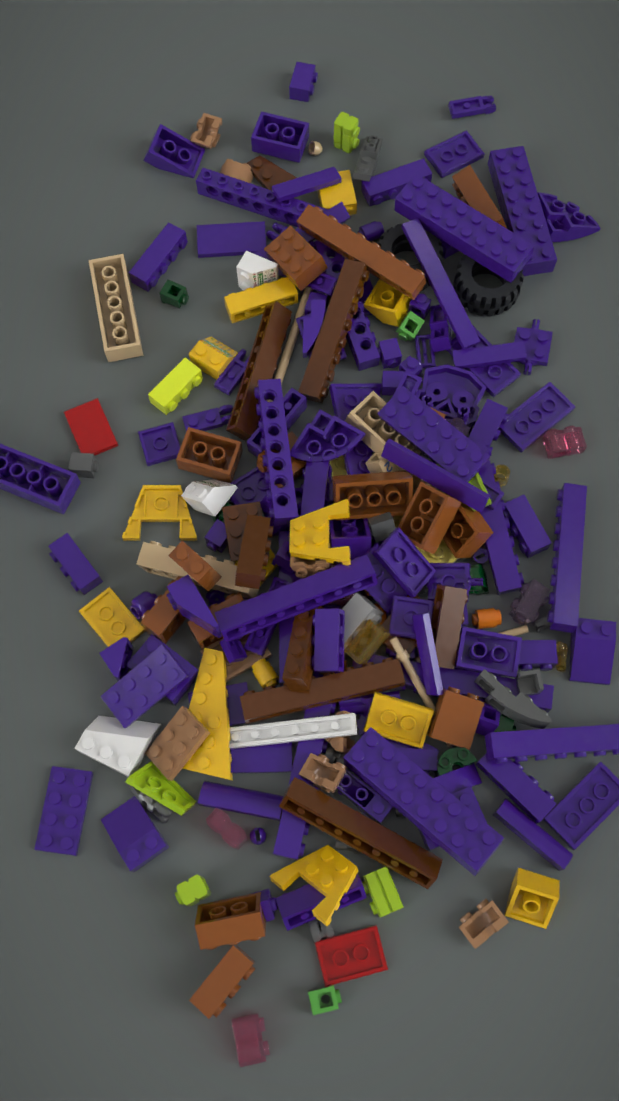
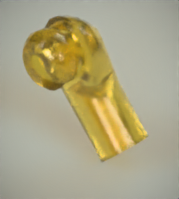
[556,641,568,672]

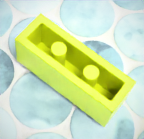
[148,357,203,415]

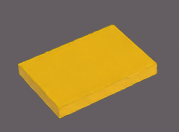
[79,587,145,647]
[363,692,434,749]

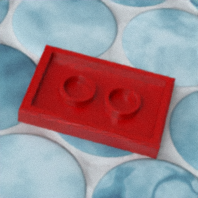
[64,398,118,456]
[315,925,388,987]

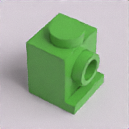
[396,311,425,341]
[308,985,342,1015]

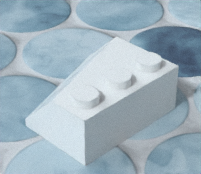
[75,716,162,777]

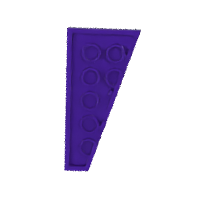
[329,383,382,475]

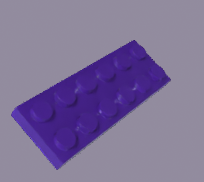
[377,386,490,482]

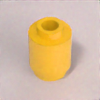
[252,658,279,688]

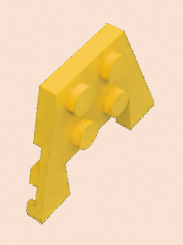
[122,485,197,541]
[289,499,351,566]
[269,845,358,926]

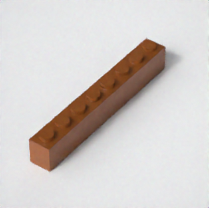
[296,204,426,300]

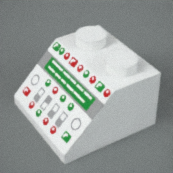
[236,251,279,291]
[181,479,238,517]

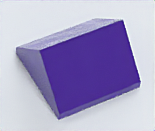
[99,637,134,681]

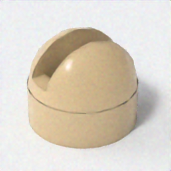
[308,141,323,156]

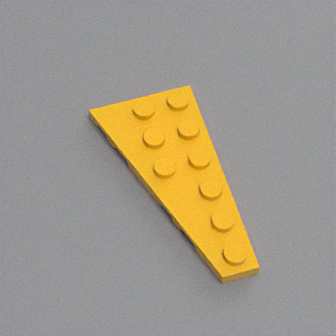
[182,648,233,781]

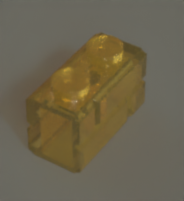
[344,619,390,664]

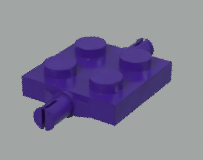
[514,319,553,375]
[424,563,483,602]

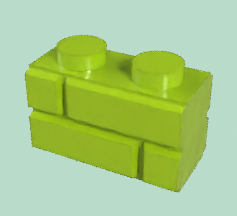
[334,112,360,153]
[362,866,404,918]
[174,874,211,906]

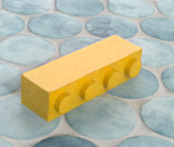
[224,277,298,324]

